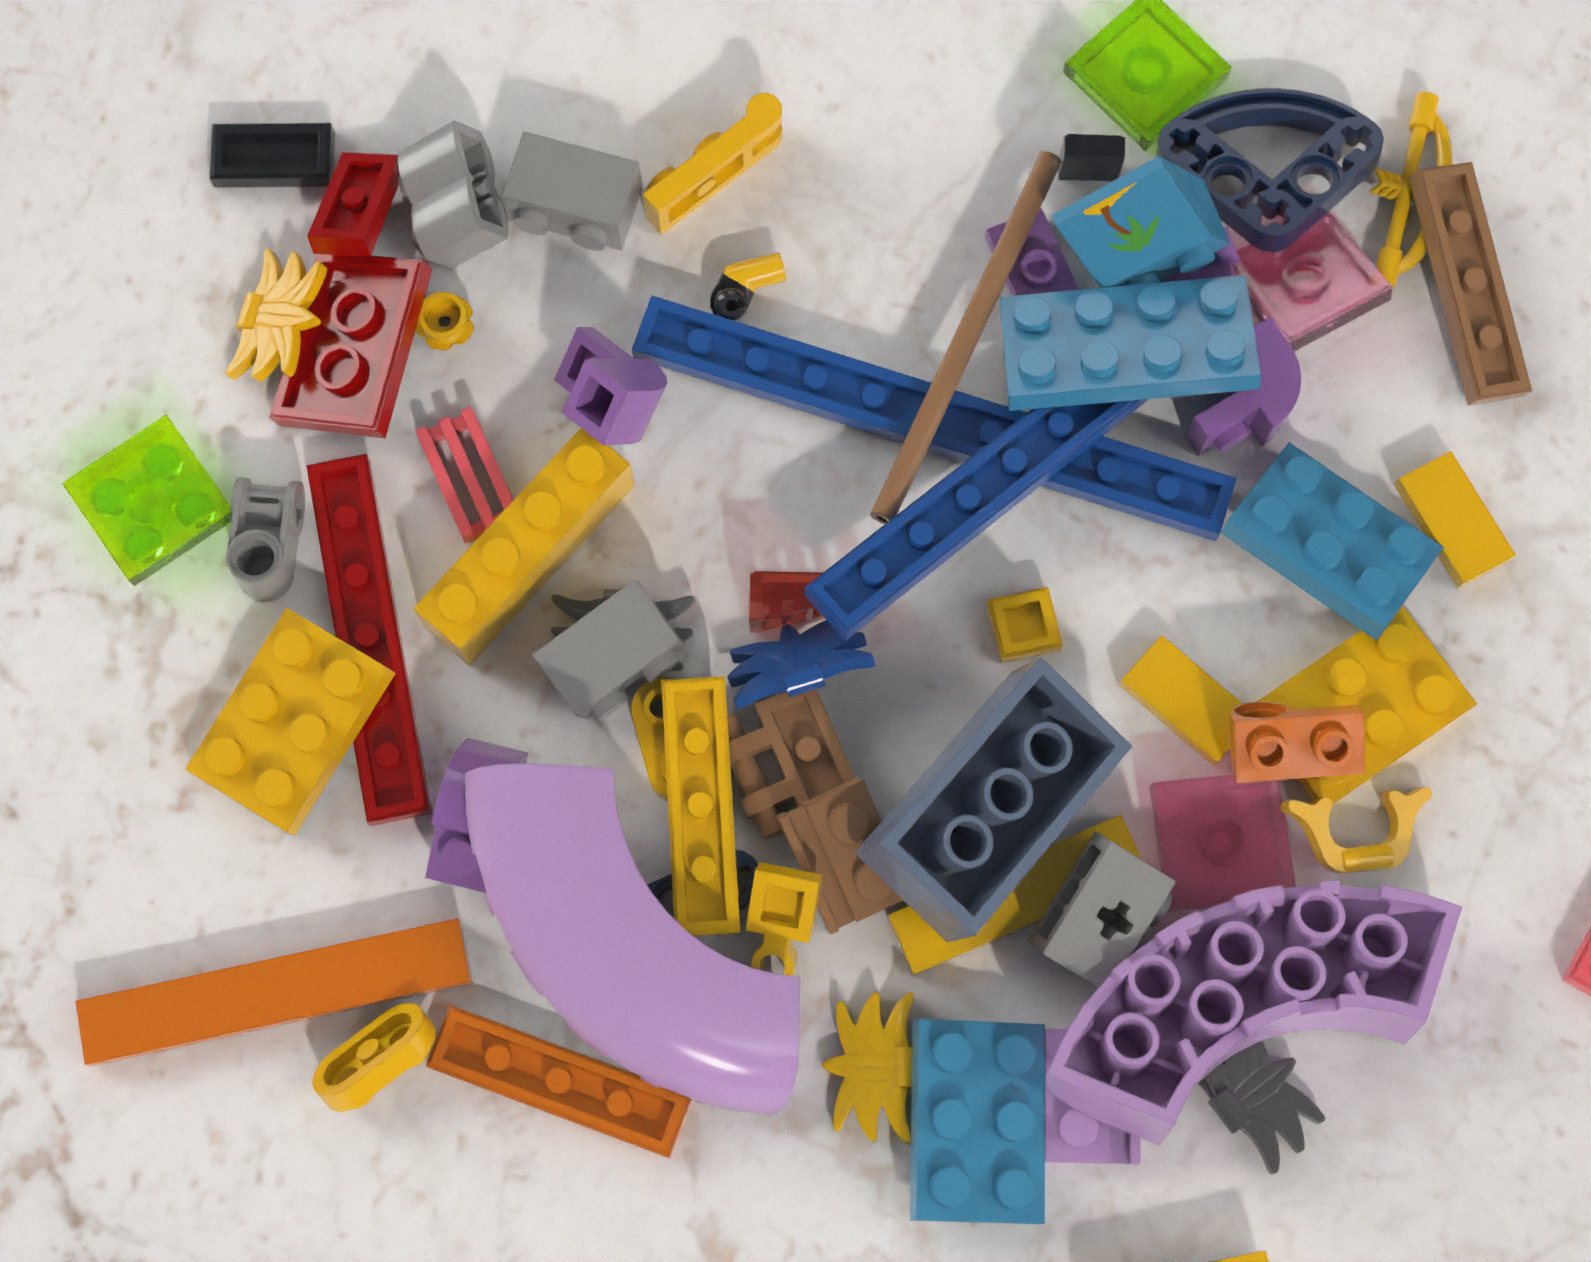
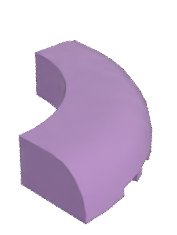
[465,763,800,1115]
[1045,881,1463,1146]

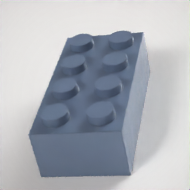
[855,657,1133,943]

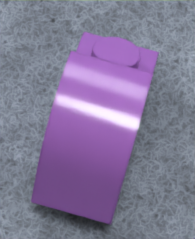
[1185,317,1301,456]
[554,327,667,445]
[425,738,528,893]

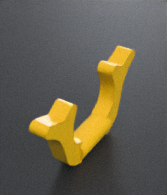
[1281,787,1432,874]

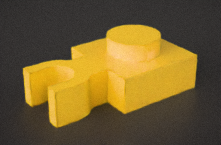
[746,862,823,976]

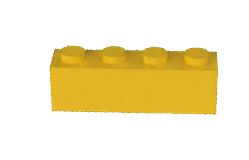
[413,428,635,666]

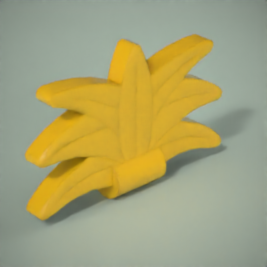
[225,248,327,382]
[822,992,914,1144]

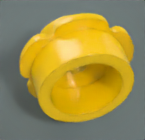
[416,292,474,351]

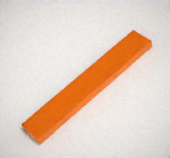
[75,918,473,1067]

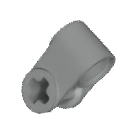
[226,477,305,602]

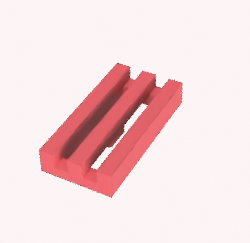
[415,407,513,544]

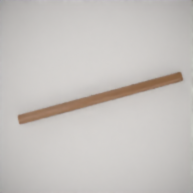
[870,151,1061,524]

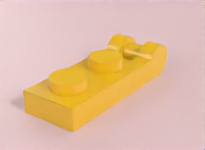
[643,93,782,235]

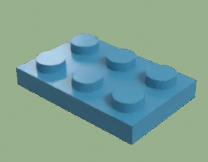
[1220,442,1444,641]
[910,1019,1045,1224]

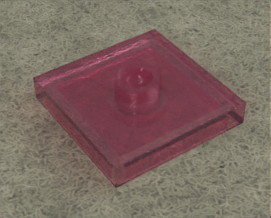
[1234,212,1393,351]
[1149,774,1296,912]

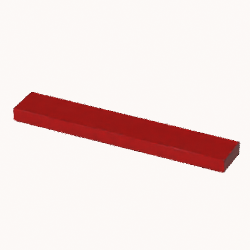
[306,453,433,826]

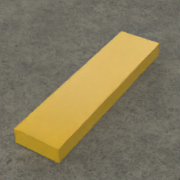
[661,676,740,937]
[887,815,1142,976]

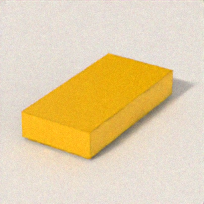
[1394,451,1516,589]
[1118,635,1242,767]

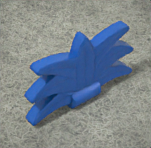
[727,620,876,709]

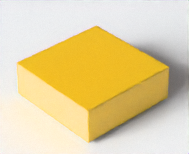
[986,587,1063,664]

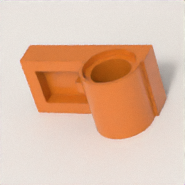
[1230,702,1365,783]

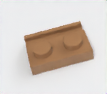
[775,776,903,935]

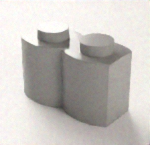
[398,120,509,269]

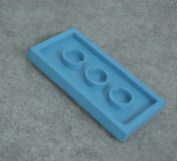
[999,275,1261,411]

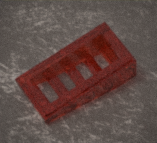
[749,571,823,633]

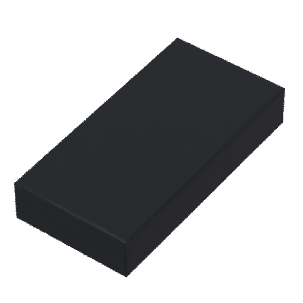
[210,123,335,188]

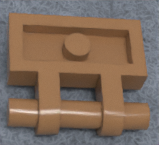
[727,689,855,840]

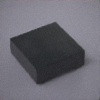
[1058,134,1125,182]

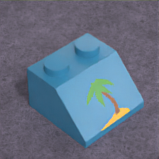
[1052,155,1230,288]

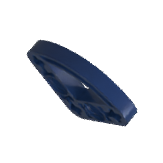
[1156,88,1384,252]

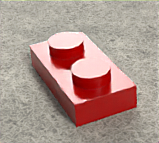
[307,152,400,257]

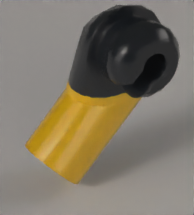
[710,252,786,321]

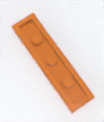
[426,1005,692,1159]

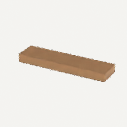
[1409,162,1532,406]

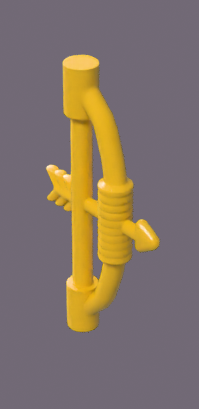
[1369,92,1453,290]

